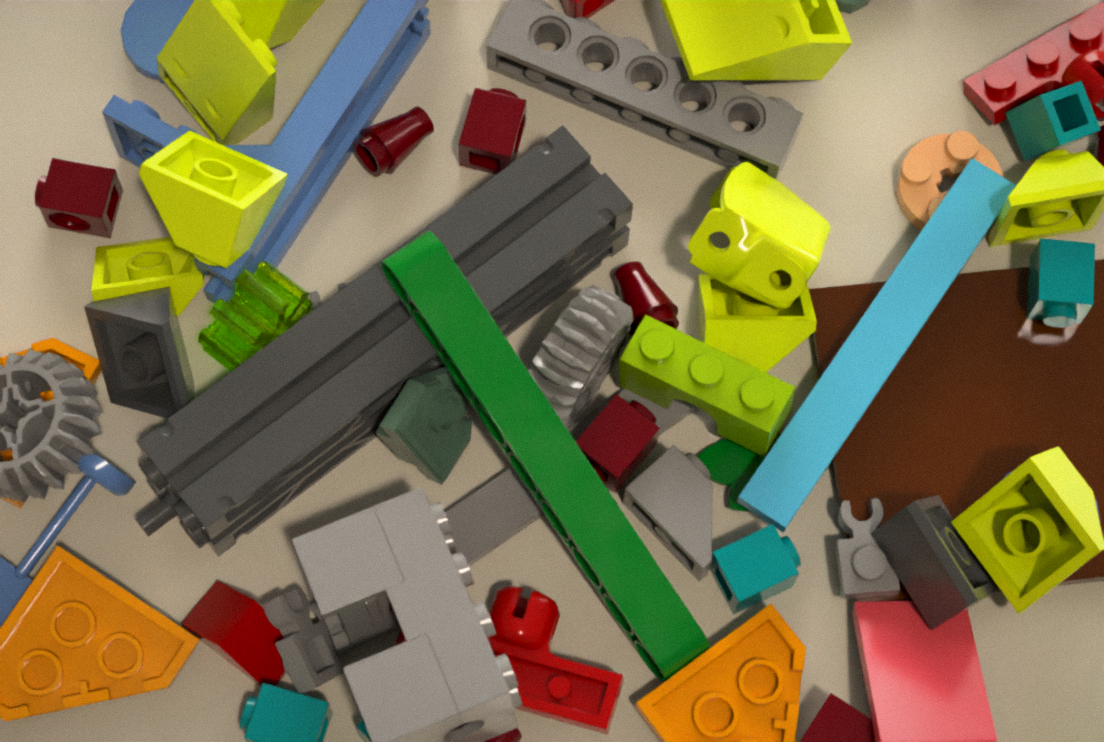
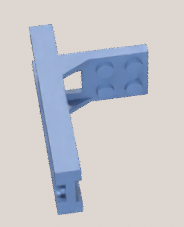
[102,0,431,319]

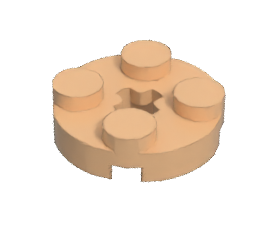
[896,131,1004,230]

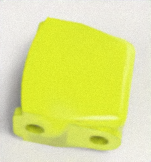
[688,161,831,309]

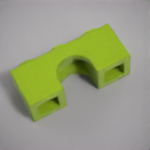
[619,314,795,457]

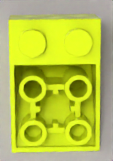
[157,0,278,145]
[660,0,852,80]

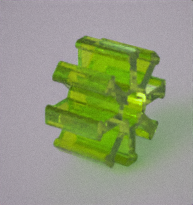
[198,261,313,371]

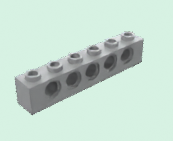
[487,0,804,180]

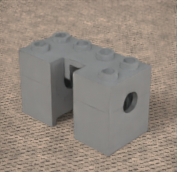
[291,487,523,742]

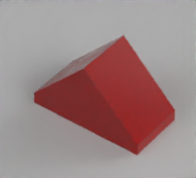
[181,580,286,687]

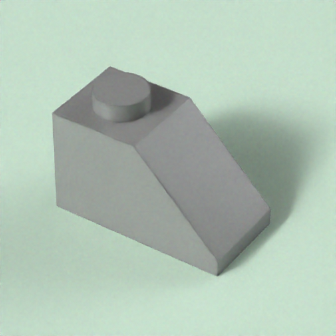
[623,445,713,582]

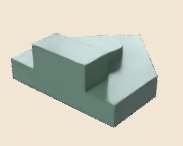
[375,367,472,485]

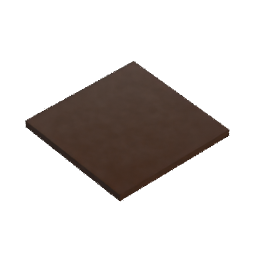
[809,259,1104,603]

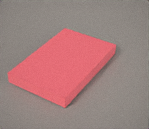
[852,601,997,742]

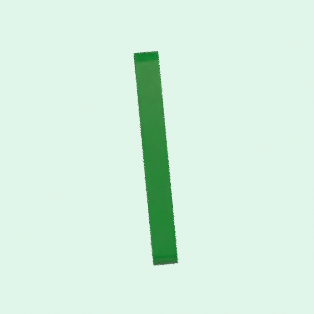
[381,231,710,682]

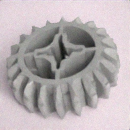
[528,285,633,428]
[0,349,103,502]

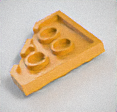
[0,545,201,721]
[635,604,806,742]

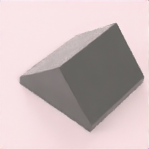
[84,286,194,419]
[871,495,999,630]

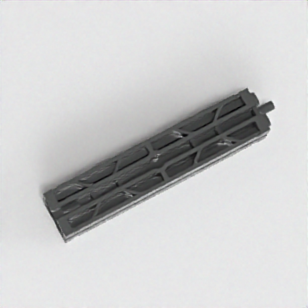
[135,125,633,557]

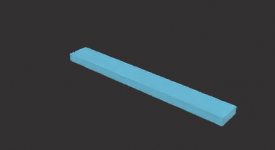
[737,158,1016,533]

